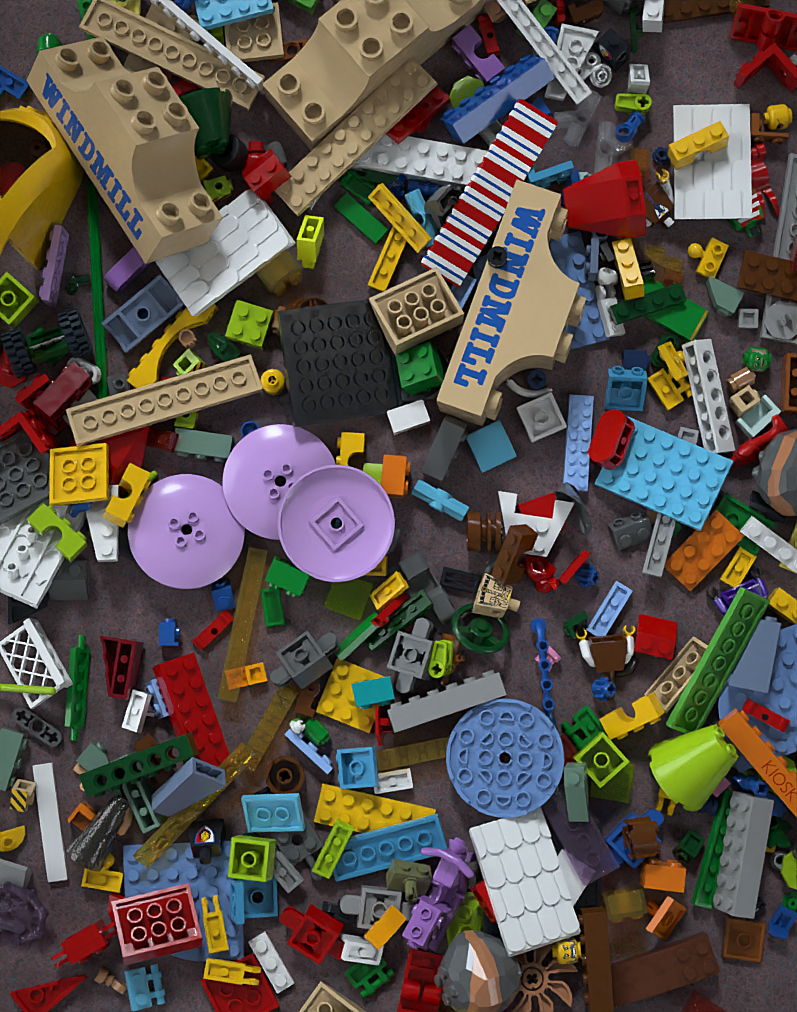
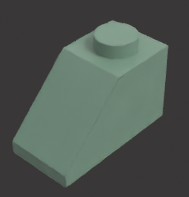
[706,276,744,317]

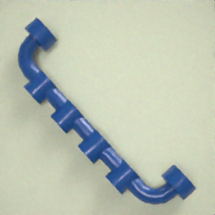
[530,618,556,725]

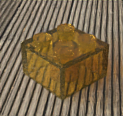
[257,249,303,298]
[601,885,648,923]

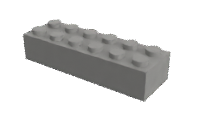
[387,670,507,733]
[713,791,774,919]

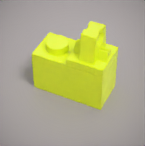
[297,215,324,269]

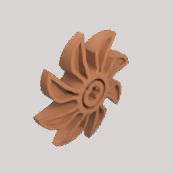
[512,942,578,1012]

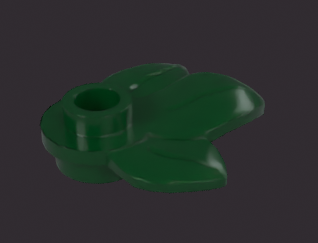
[766,815,793,849]

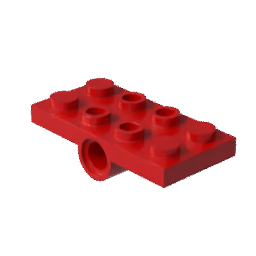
[729,3,797,52]
[386,86,450,144]
[397,948,444,1012]

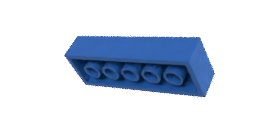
[440,54,555,144]

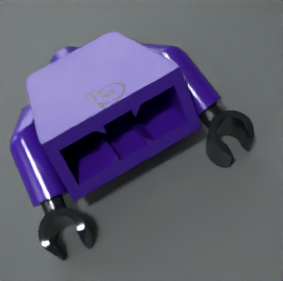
[706,568,769,616]

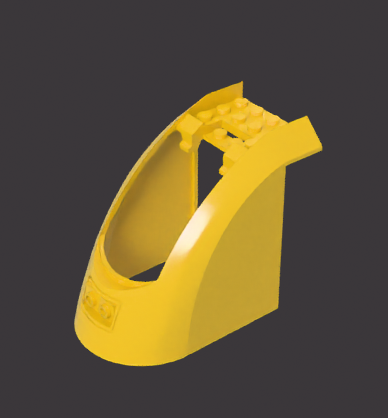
[0,105,84,270]

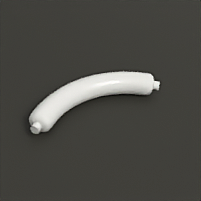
[506,379,553,398]

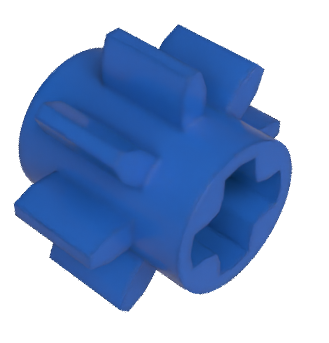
[575,563,599,588]
[592,677,616,701]

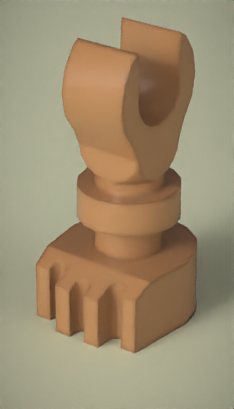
[179,329,197,349]
[94,966,127,995]

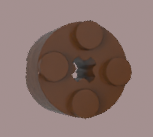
[265,755,305,794]
[622,816,661,860]

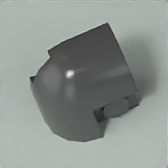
[424,184,464,229]

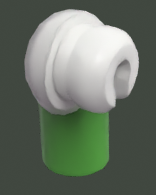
[289,716,307,734]

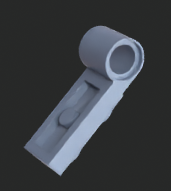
[584,232,609,282]

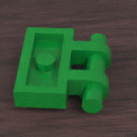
[561,705,609,751]
[344,956,395,999]

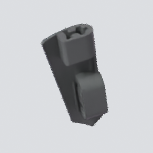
[389,551,464,634]

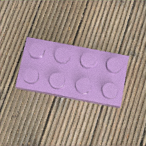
[39,224,69,308]

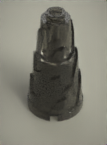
[67,795,129,872]

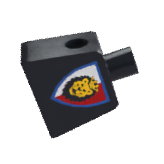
[592,28,629,72]
[187,819,226,865]

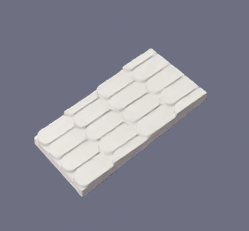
[673,104,752,219]
[155,189,296,317]
[0,499,87,608]
[469,807,581,957]

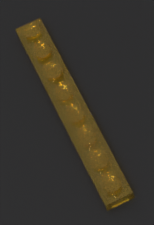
[217,547,268,703]
[133,742,257,868]

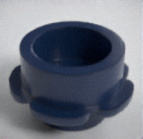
[652,147,670,165]

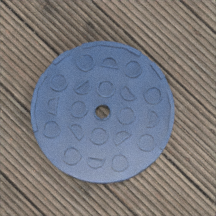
[446,698,565,818]

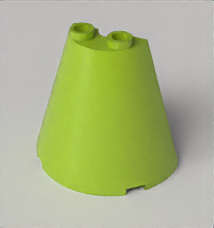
[648,724,739,811]

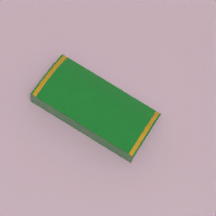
[642,278,709,343]

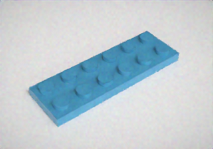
[333,813,448,882]

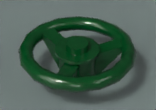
[451,603,510,654]

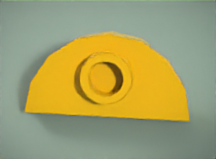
[0,825,25,852]

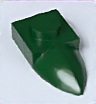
[207,333,242,362]

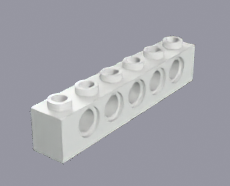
[682,339,735,455]

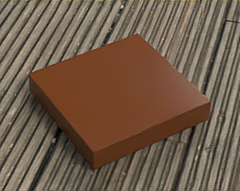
[721,917,766,963]

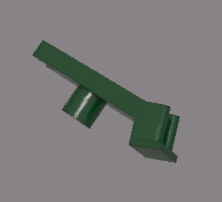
[627,5,644,53]
[360,169,406,190]

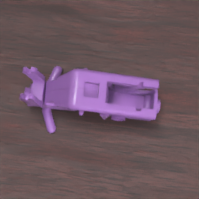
[402,837,478,952]

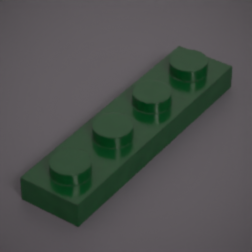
[609,282,687,325]
[365,589,435,653]

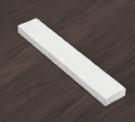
[33,762,68,882]

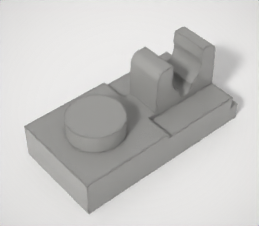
[273,851,304,893]

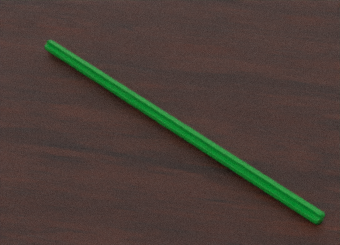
[86,180,109,400]

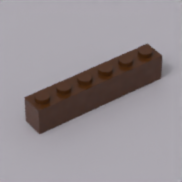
[577,906,614,1012]

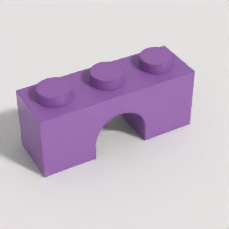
[451,25,505,86]

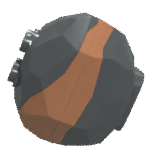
[752,429,797,516]
[434,930,522,1012]

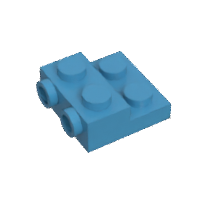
[604,366,648,411]
[336,746,379,789]

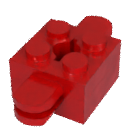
[280,904,345,965]
[50,918,117,968]

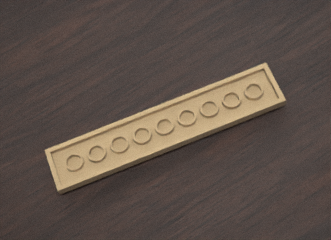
[79,0,265,111]
[274,57,438,217]
[66,355,263,447]

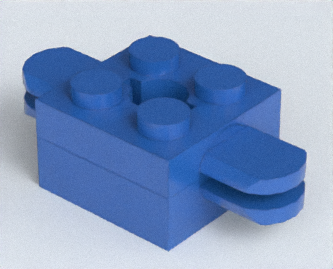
[601,809,664,871]

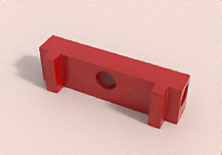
[476,13,500,58]
[371,592,409,628]
[192,609,235,651]
[741,698,790,732]

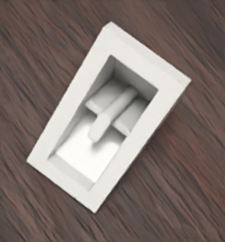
[627,64,650,94]

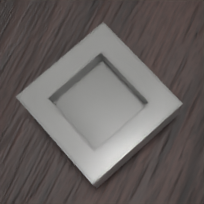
[738,309,758,329]

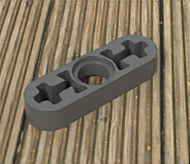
[13,707,63,746]

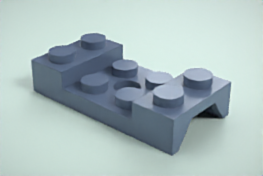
[101,275,185,353]

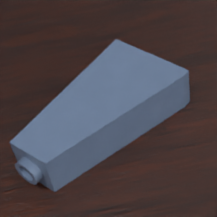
[728,616,781,693]
[152,757,226,817]

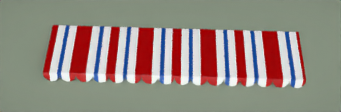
[421,99,558,287]

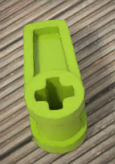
[614,93,652,115]
[428,640,454,678]

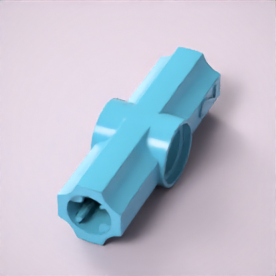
[404,189,439,248]
[411,480,469,522]

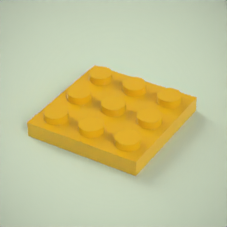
[49,443,109,506]
[316,658,384,733]

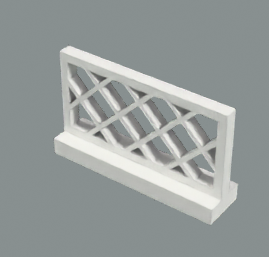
[0,618,73,709]

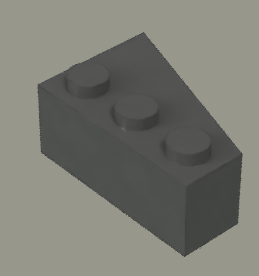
[421,414,468,481]

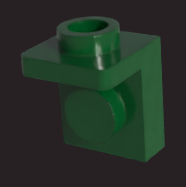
[562,611,588,639]
[672,828,705,863]

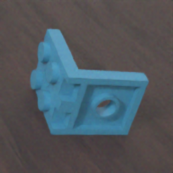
[524,160,574,189]
[229,876,278,924]

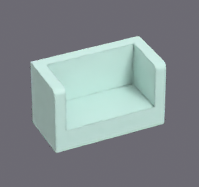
[735,395,781,439]

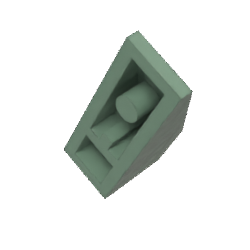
[76,742,125,799]
[564,762,589,822]

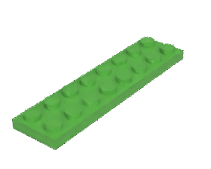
[666,586,770,734]

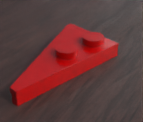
[10,973,88,1012]

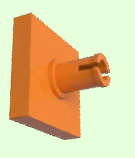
[645,896,687,941]

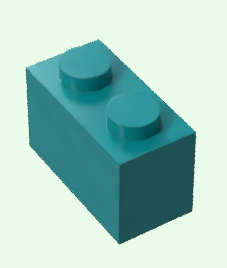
[352,676,395,710]

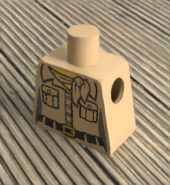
[472,573,520,618]

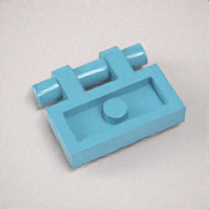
[124,964,166,1012]

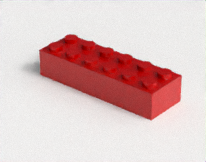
[152,652,233,768]

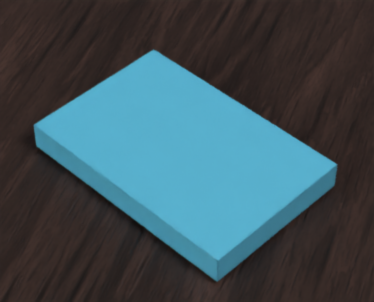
[241,793,306,833]

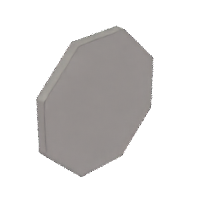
[764,300,797,340]

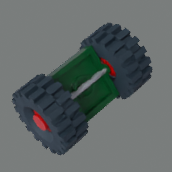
[1,307,93,379]

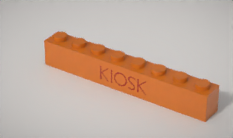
[718,708,797,817]

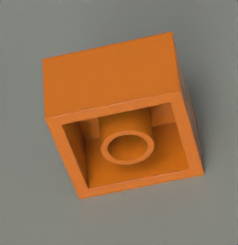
[381,454,410,499]
[639,857,686,893]

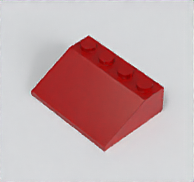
[111,883,202,966]

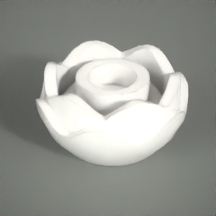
[590,63,612,88]
[595,268,618,287]

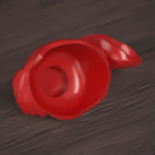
[520,555,559,594]

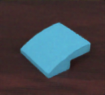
[466,420,517,473]

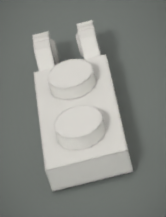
[595,284,625,338]

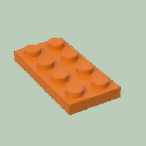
[665,509,744,591]

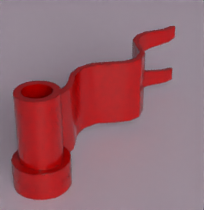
[751,143,779,220]

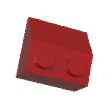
[242,148,292,200]
[634,614,677,660]

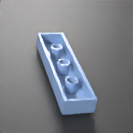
[563,394,594,492]

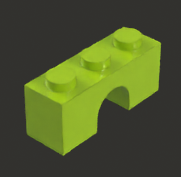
[27,503,87,563]

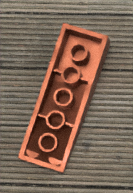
[611,931,721,1007]

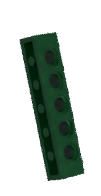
[79,732,199,798]

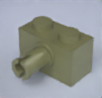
[386,858,432,902]

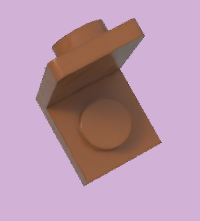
[750,113,789,145]

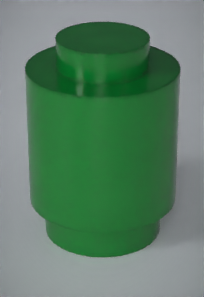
[303,718,330,746]

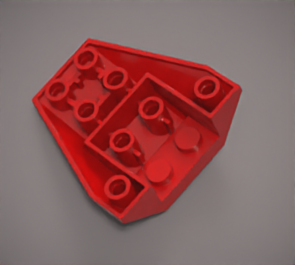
[563,160,646,239]
[69,425,150,492]

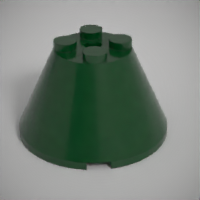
[180,87,233,160]

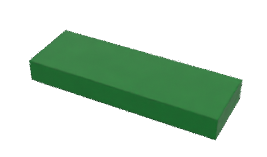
[334,193,388,245]
[334,611,379,661]

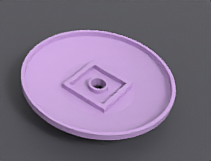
[223,424,336,540]
[278,465,395,582]
[128,474,245,589]

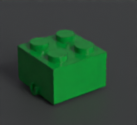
[395,341,444,395]
[265,556,312,598]

